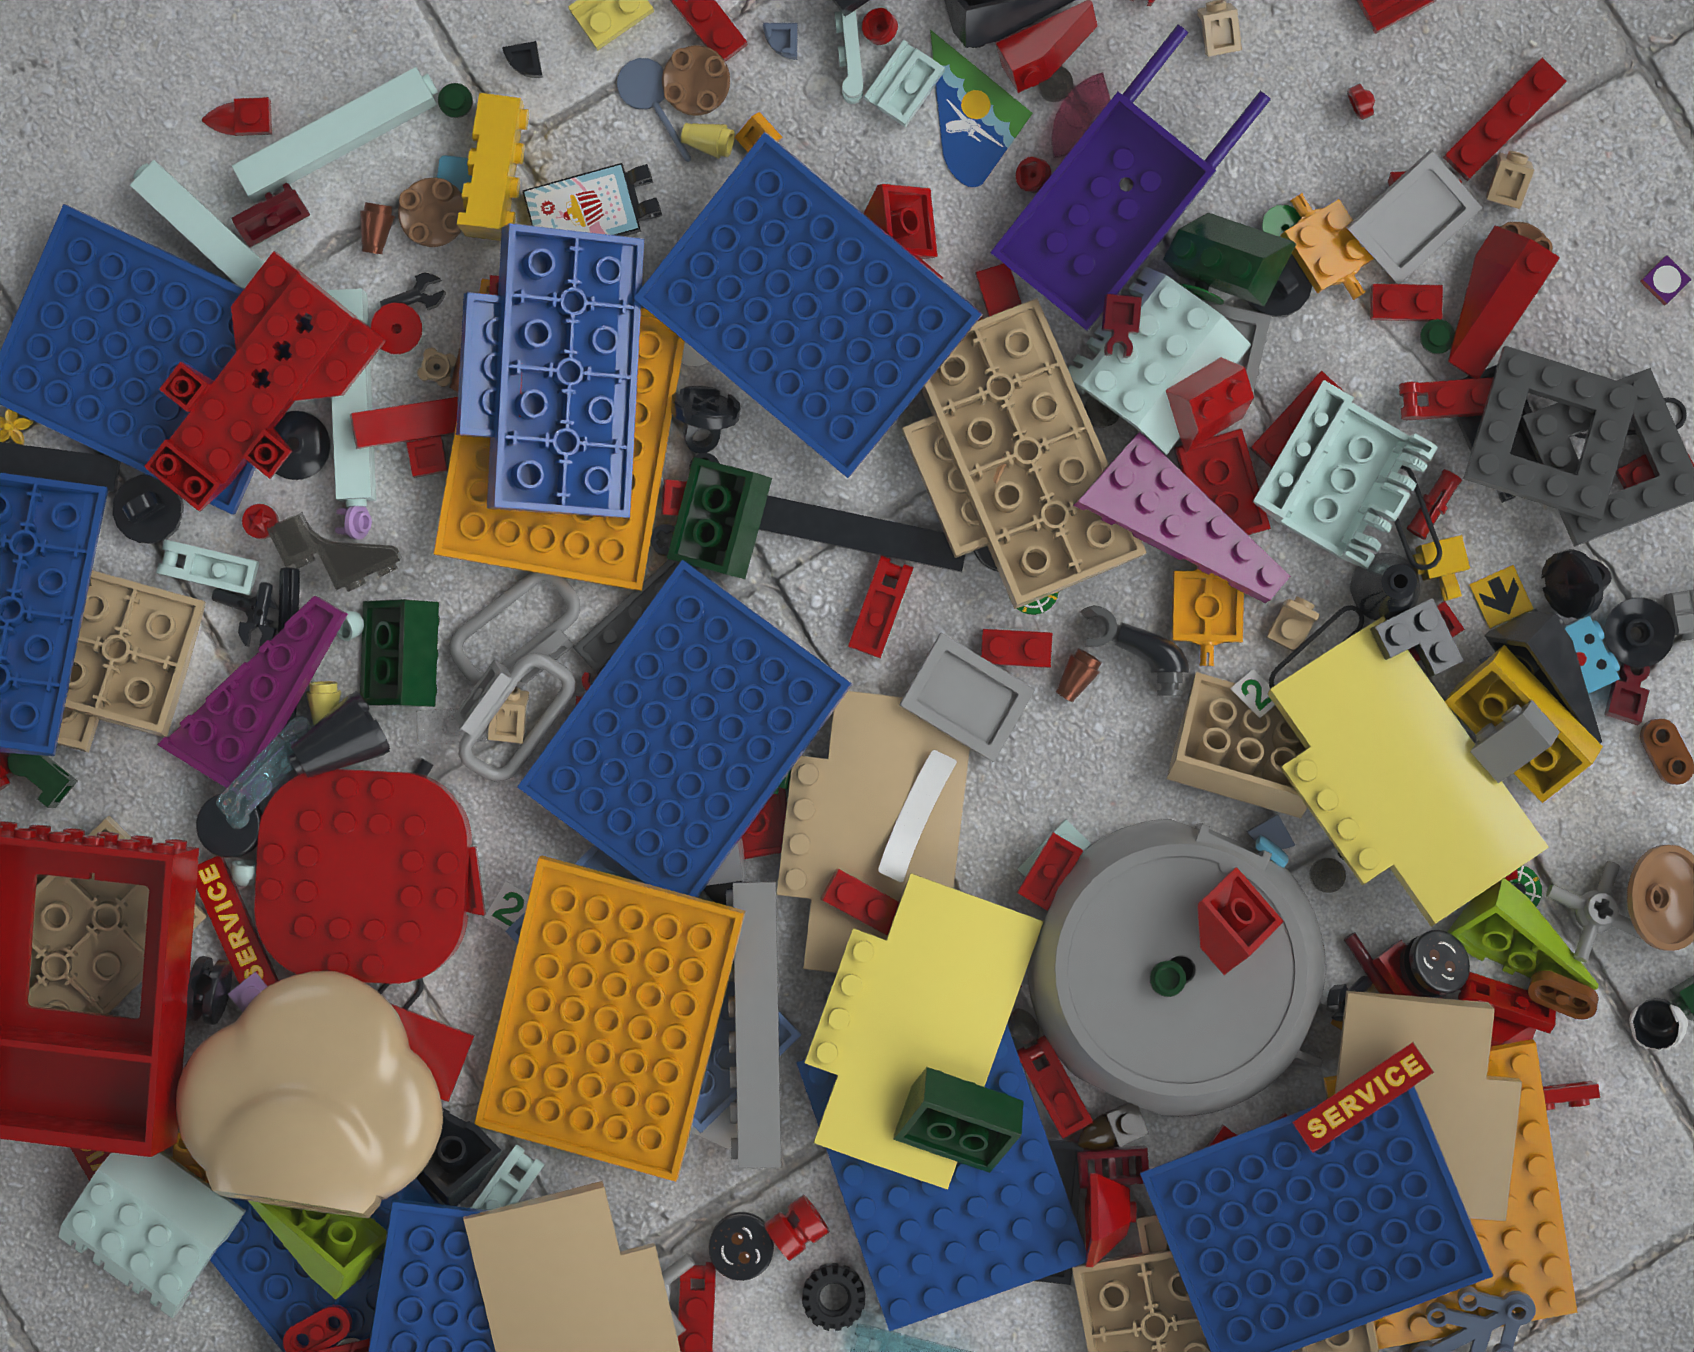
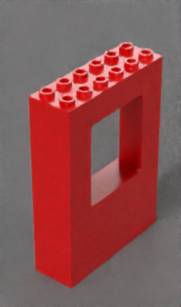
[0,821,199,1157]

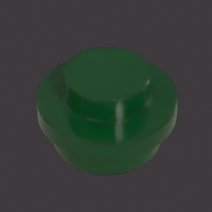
[438,83,473,118]
[1420,319,1455,354]
[1150,961,1186,997]

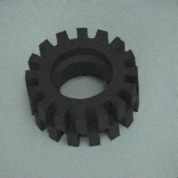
[802,1263,866,1331]

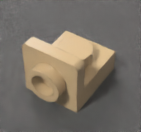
[1197,0,1242,57]
[1486,151,1534,209]
[1266,596,1320,651]
[488,687,529,744]

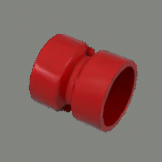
[764,1194,830,1261]

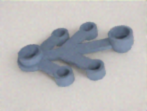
[1408,1286,1536,1352]

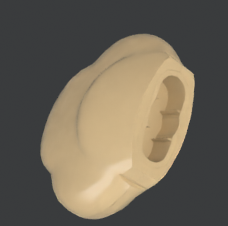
[176,971,443,1218]

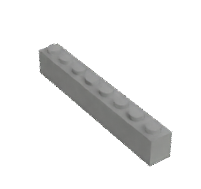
[726,881,782,1169]

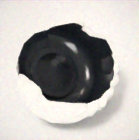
[1629,998,1688,1052]

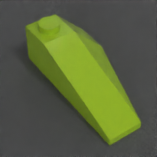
[1447,878,1599,990]
[249,1201,387,1299]

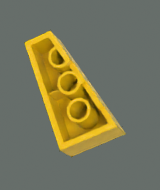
[457,93,529,241]

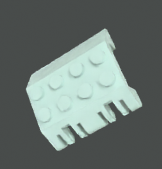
[1067,267,1251,455]
[1253,380,1438,569]
[58,1151,246,1319]

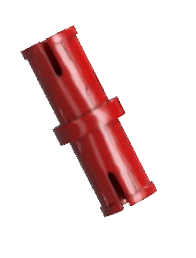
[1406,469,1462,540]

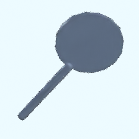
[617,58,691,162]

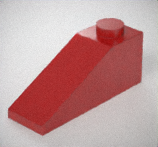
[996,0,1097,93]

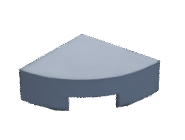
[763,23,798,60]
[1246,814,1295,849]

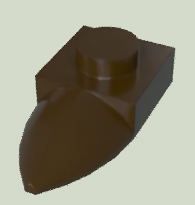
[1077,1102,1149,1150]

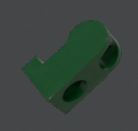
[8,753,78,808]

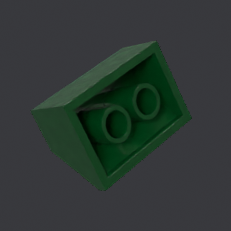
[1163,212,1296,306]
[667,457,772,579]
[360,599,440,707]
[894,1067,1023,1173]

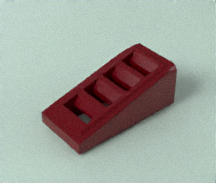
[1077,1145,1149,1188]

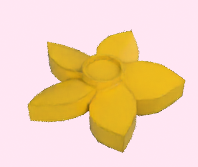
[0,409,34,445]

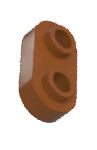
[1640,719,1694,785]
[1528,971,1599,1020]

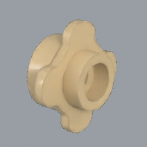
[417,348,456,387]

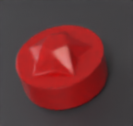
[861,8,898,45]
[1347,83,1375,120]
[1016,157,1051,193]
[242,504,279,539]

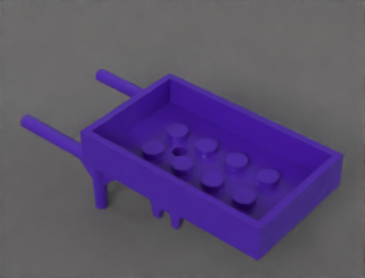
[990,24,1271,331]

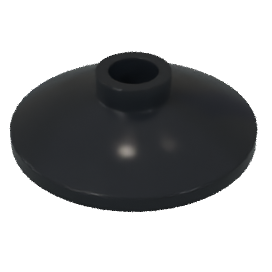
[274,411,331,480]
[1604,598,1675,668]

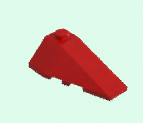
[1448,225,1560,379]

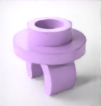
[335,506,372,540]

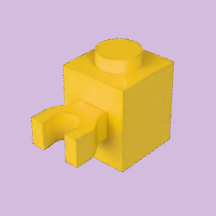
[1412,535,1470,601]

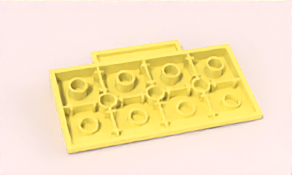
[1268,616,1549,927]
[805,873,1044,1189]

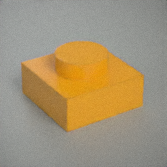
[735,112,783,152]

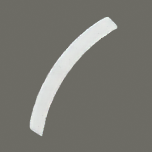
[878,750,957,882]

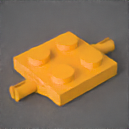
[1280,193,1374,300]
[1172,569,1244,666]

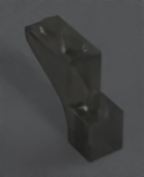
[267,511,402,592]

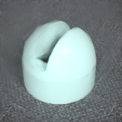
[337,611,364,641]
[231,859,257,886]

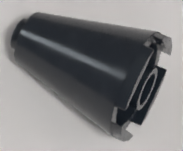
[1350,552,1420,620]
[287,691,390,778]

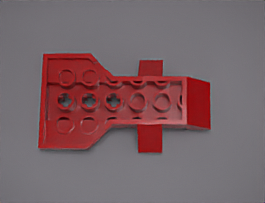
[144,251,386,512]

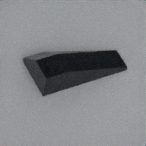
[1485,611,1602,744]
[419,1107,502,1206]

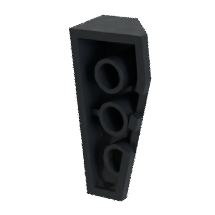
[944,0,1075,48]

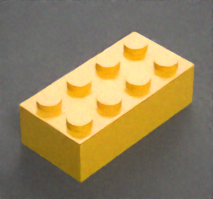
[1445,645,1603,803]

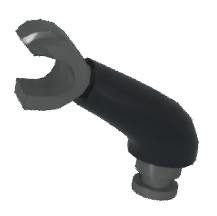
[1080,605,1189,696]

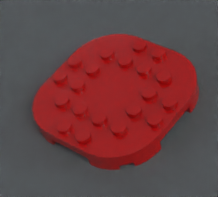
[254,769,472,984]

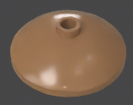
[1627,845,1694,951]

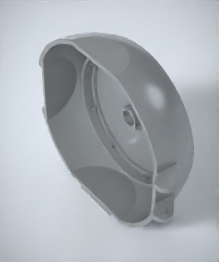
[1027,819,1340,1117]

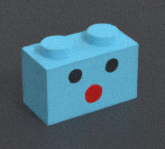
[1565,616,1620,694]

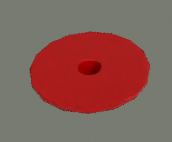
[371,303,422,354]

